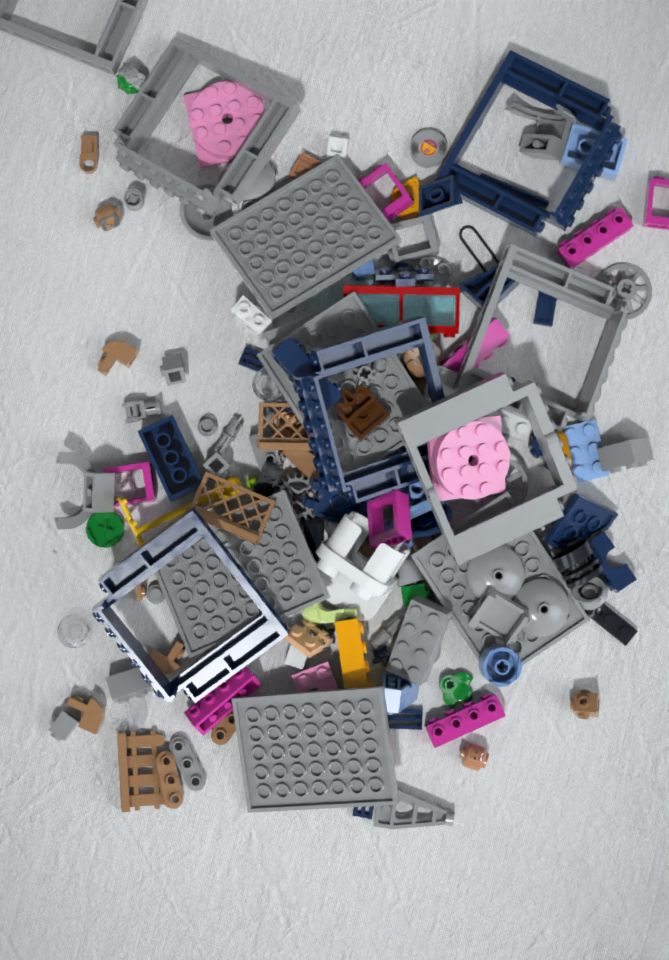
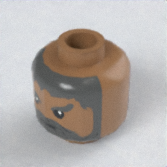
[93,203,122,231]

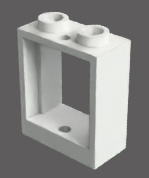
[230,295,273,343]

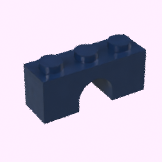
[588,532,637,593]

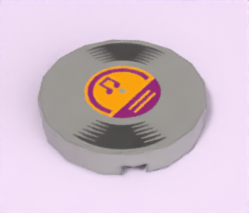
[410,130,447,168]

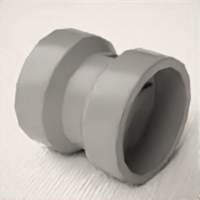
[123,188,144,211]

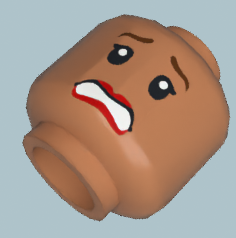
[459,743,489,771]

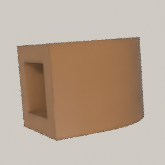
[97,341,139,376]
[149,641,186,675]
[66,695,105,735]

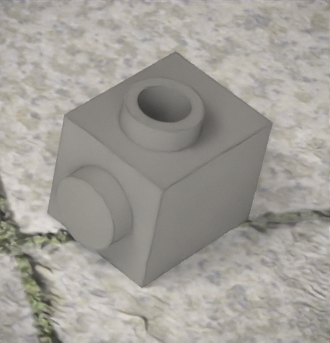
[160,354,186,386]
[203,452,231,479]
[48,710,80,741]

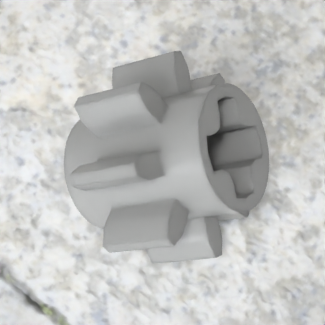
[352,363,376,386]

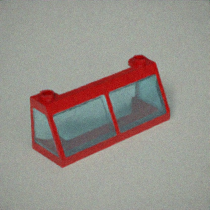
[343,285,460,337]

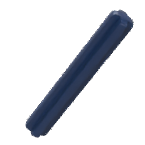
[480,173,549,210]

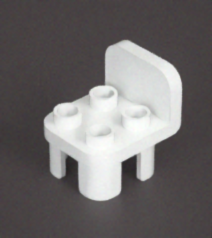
[316,511,411,621]

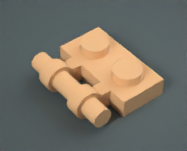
[283,619,333,658]

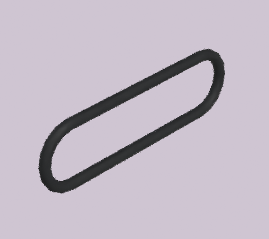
[459,226,500,273]

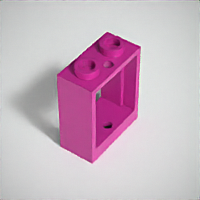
[358,163,414,221]
[642,176,669,230]
[103,462,156,507]
[367,490,412,548]

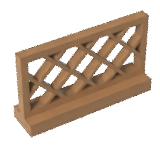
[257,402,312,451]
[185,472,277,546]

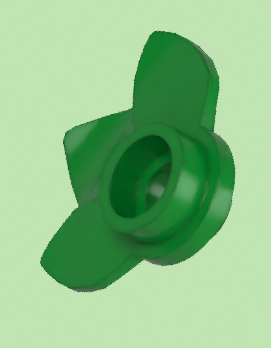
[439,672,473,708]

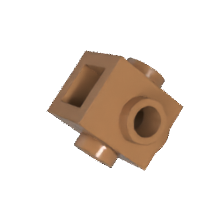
[570,690,600,719]

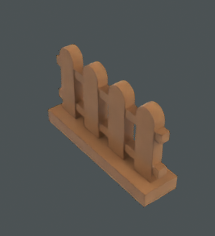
[117,730,166,812]

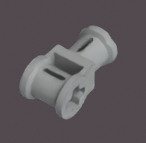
[122,398,162,423]

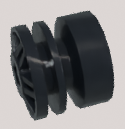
[552,539,604,588]

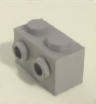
[249,430,285,472]
[106,667,152,704]

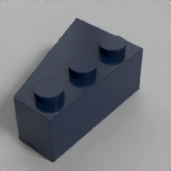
[459,264,520,311]

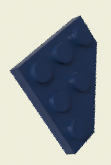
[544,493,619,549]

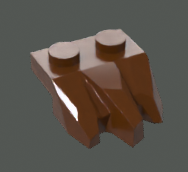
[334,386,390,442]

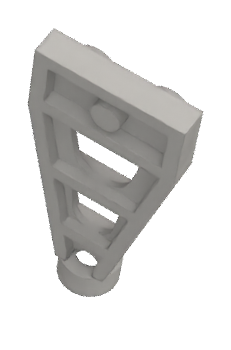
[374,790,455,829]

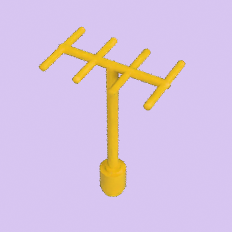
[115,476,243,547]

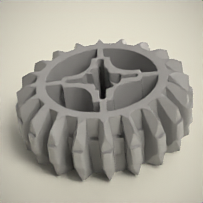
[273,472,318,524]

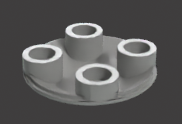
[413,257,450,287]

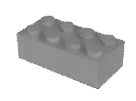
[386,596,453,686]

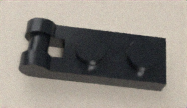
[585,603,638,646]

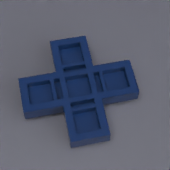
[375,262,433,287]

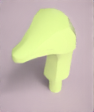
[303,602,357,624]

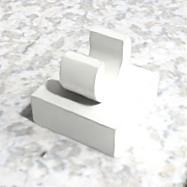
[327,136,348,159]

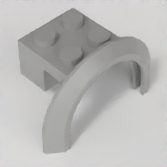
[505,102,577,161]
[54,452,115,529]

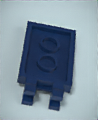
[301,477,375,523]

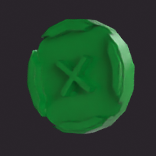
[86,512,125,548]

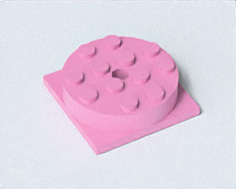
[183,78,265,169]
[427,415,510,501]

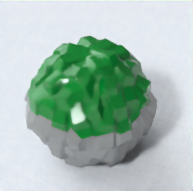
[116,63,147,95]

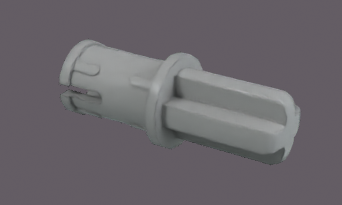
[214,418,243,455]
[370,616,403,650]

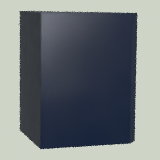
[419,175,463,217]

